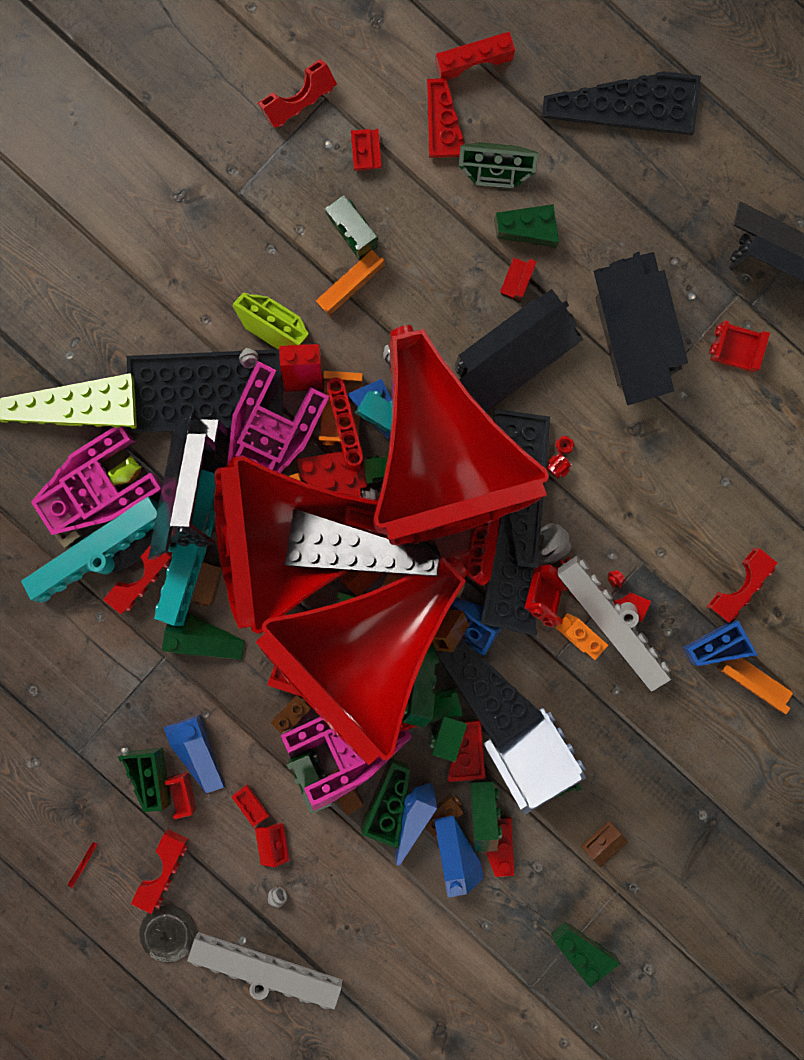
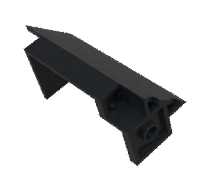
[729,201,804,283]
[593,252,688,406]
[455,289,583,412]
[148,412,231,560]

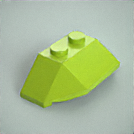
[233,292,309,349]

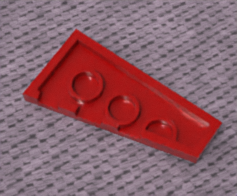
[427,78,464,158]

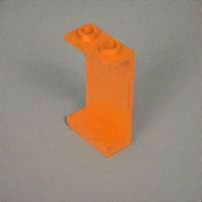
[319,371,363,446]
[554,613,608,660]

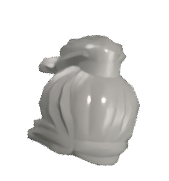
[534,523,572,570]

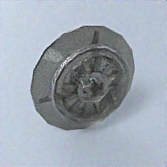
[139,905,196,962]

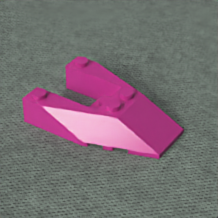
[227,361,329,473]
[31,426,163,535]
[281,717,411,811]

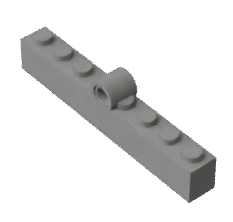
[558,556,671,692]
[187,932,343,1010]

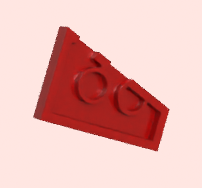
[447,720,485,782]
[486,817,514,877]

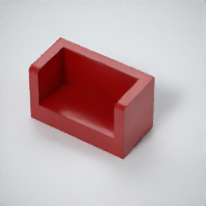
[165,772,197,819]

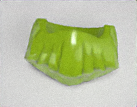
[107,455,142,486]

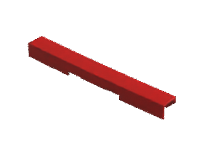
[67,842,98,889]

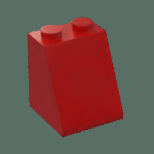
[279,344,324,392]

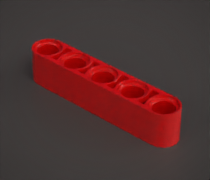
[327,377,363,472]
[467,518,501,585]

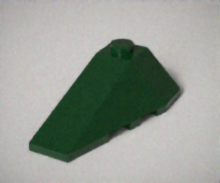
[162,613,245,660]

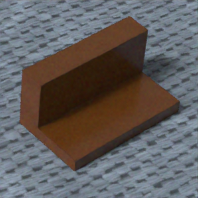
[581,821,629,867]

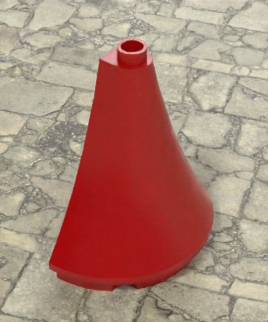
[373,325,549,546]
[213,456,388,634]
[256,557,468,765]

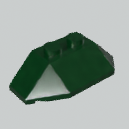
[459,142,538,189]

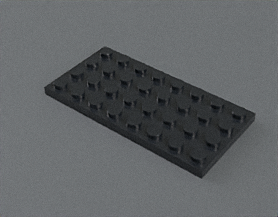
[126,349,283,433]

